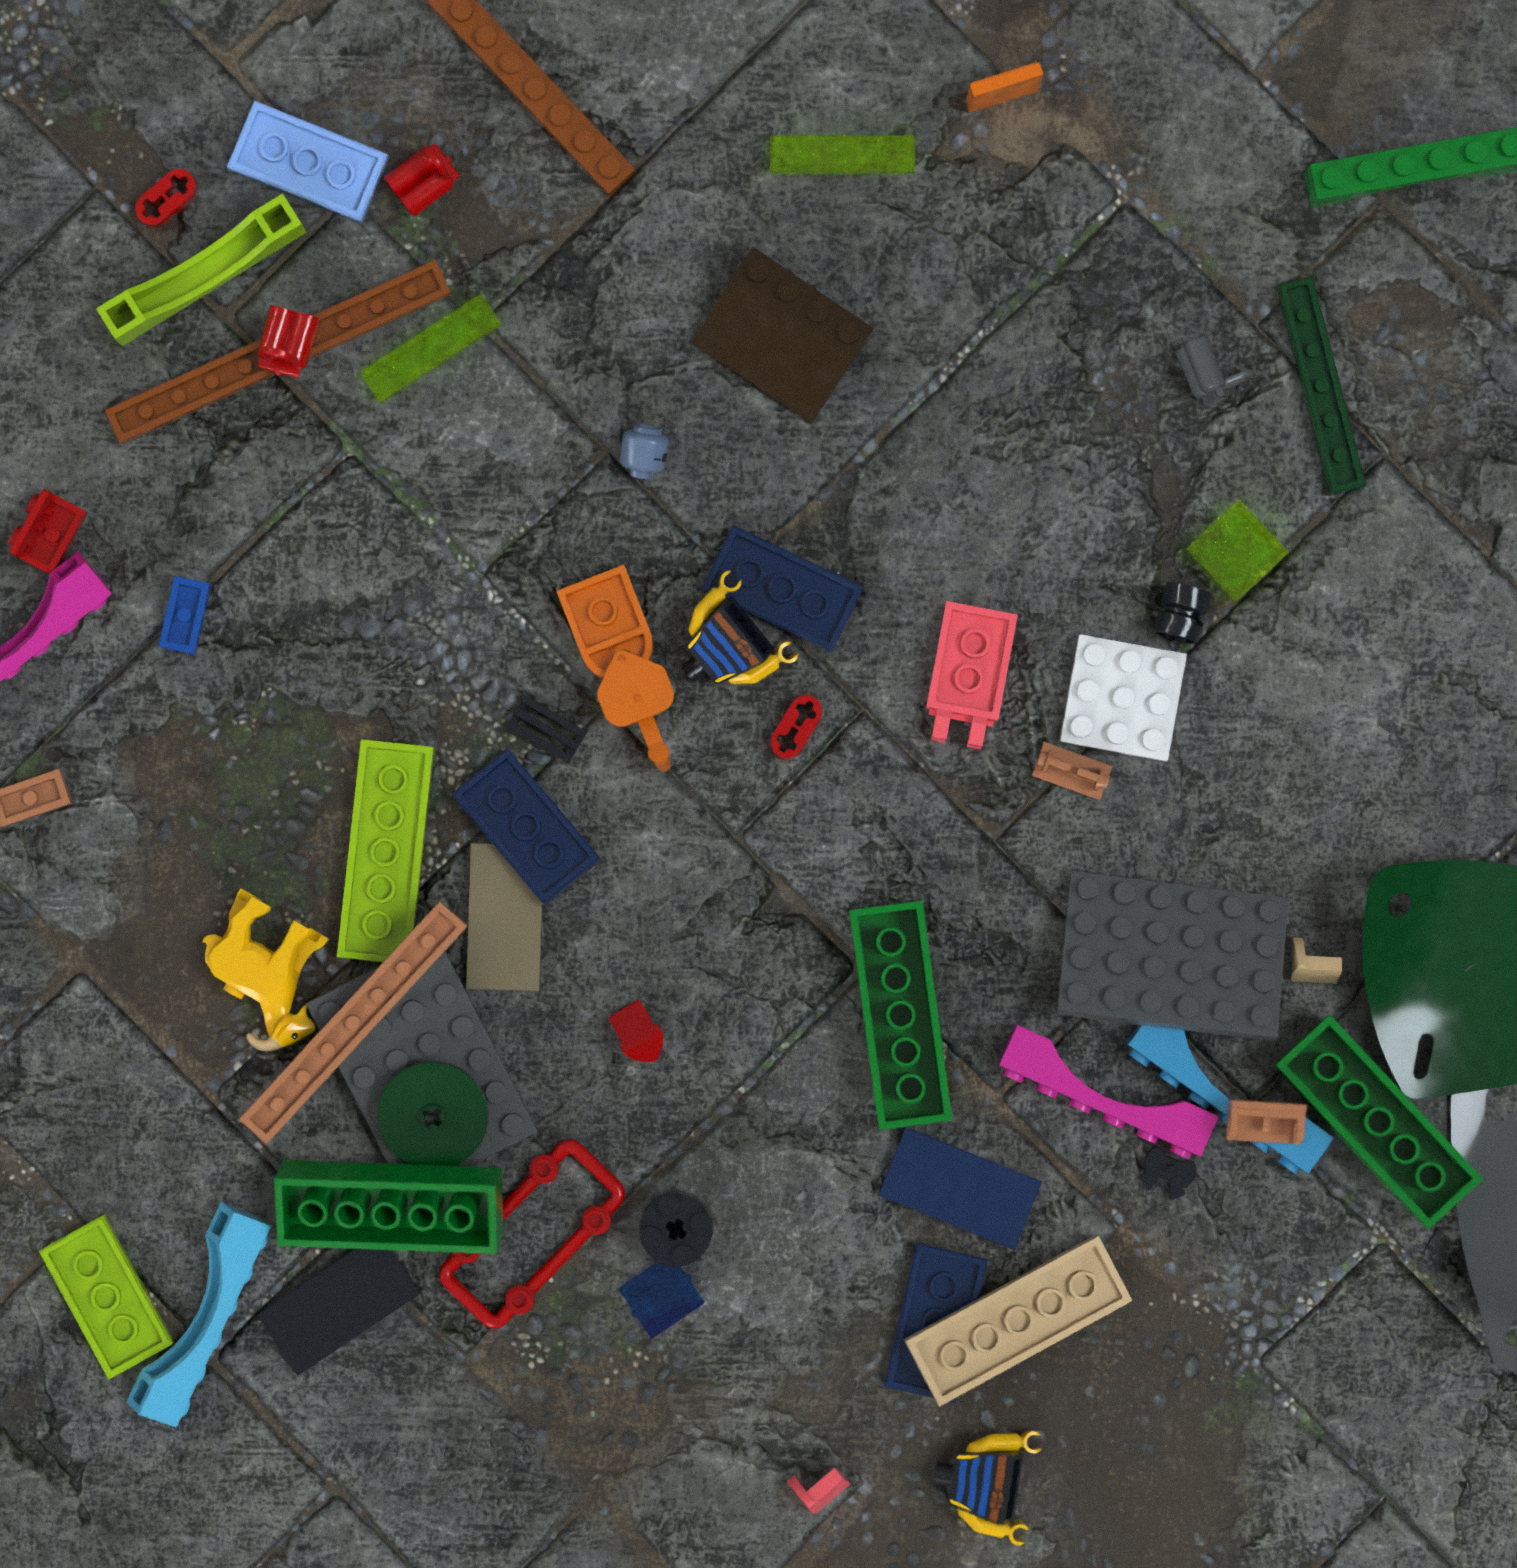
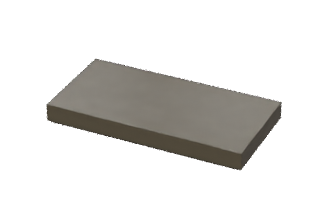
[466,843,543,991]

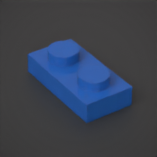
[158,576,212,655]

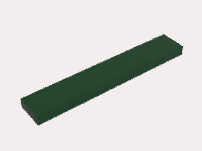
[1276,276,1366,496]

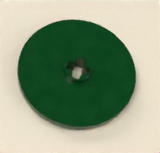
[377,1061,488,1166]

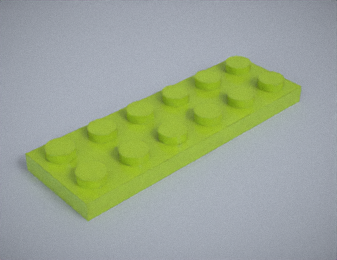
[337,739,435,962]

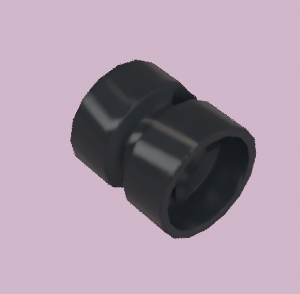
[1153,582,1212,644]

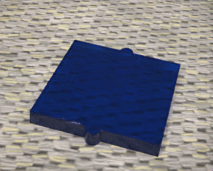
[618,1262,705,1339]

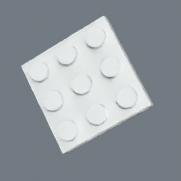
[1059,634,1187,762]

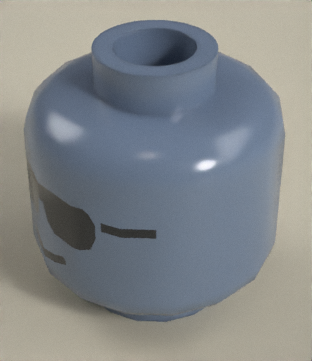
[619,424,669,479]

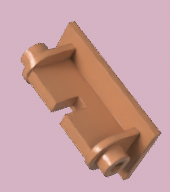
[1032,742,1112,800]

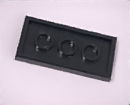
[257,1249,421,1376]

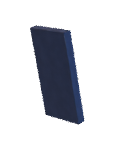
[701,525,864,653]
[451,748,601,906]
[878,1127,1042,1250]
[884,1242,988,1403]

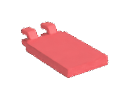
[926,601,1018,750]

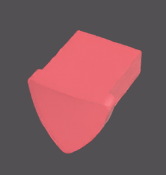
[786,1468,850,1514]

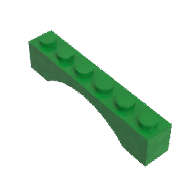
[1304,127,1517,208]

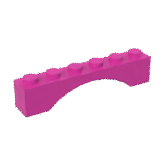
[0,551,112,682]
[997,1024,1219,1159]

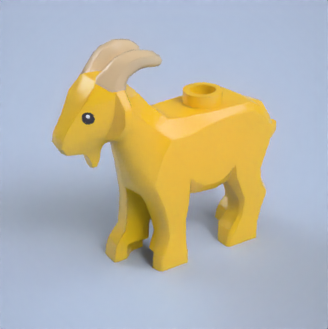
[202,888,329,1051]

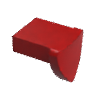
[608,999,663,1062]

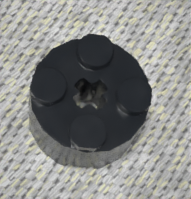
[639,1191,713,1267]

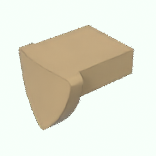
[1291,937,1342,984]

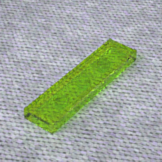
[770,135,915,174]
[360,294,502,404]

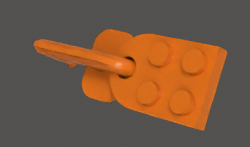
[556,564,674,772]

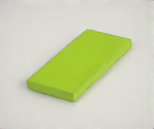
[39,1215,175,1380]

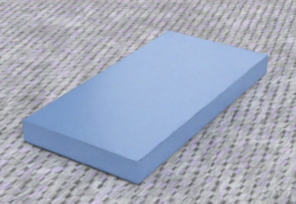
[227,100,389,223]

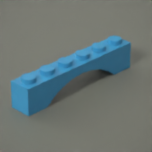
[1125,1025,1334,1174]

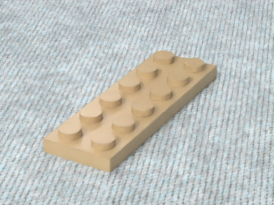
[903,1235,1132,1406]

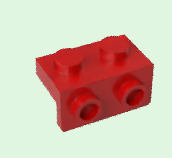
[9,489,88,574]

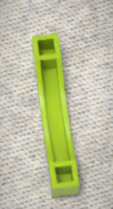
[96,193,307,346]

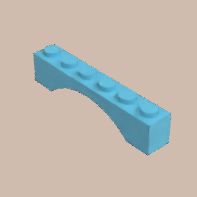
[126,1202,271,1428]

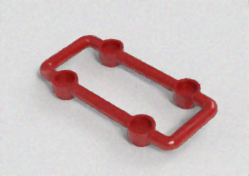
[439,1139,626,1329]

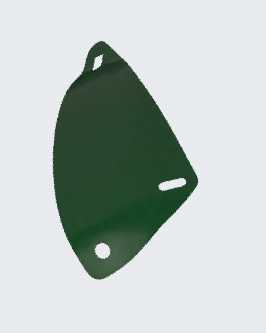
[1362,860,1517,1099]

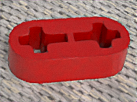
[135,169,198,228]
[771,695,822,759]

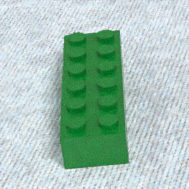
[849,900,952,1130]
[1272,1015,1483,1229]
[274,1160,504,1254]

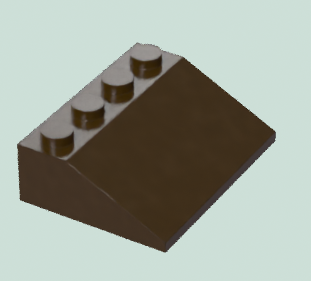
[692,247,874,424]

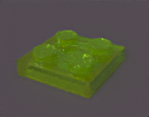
[1185,499,1289,603]

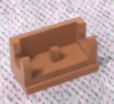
[1226,1099,1307,1145]

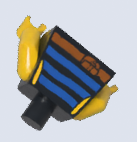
[683,571,798,685]
[933,1430,1041,1546]

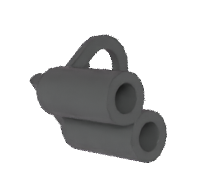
[1175,335,1254,407]

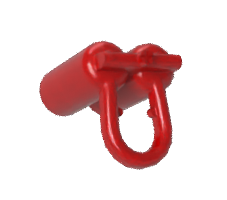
[384,143,461,217]
[258,305,319,378]

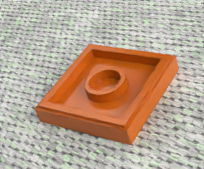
[966,62,1044,113]

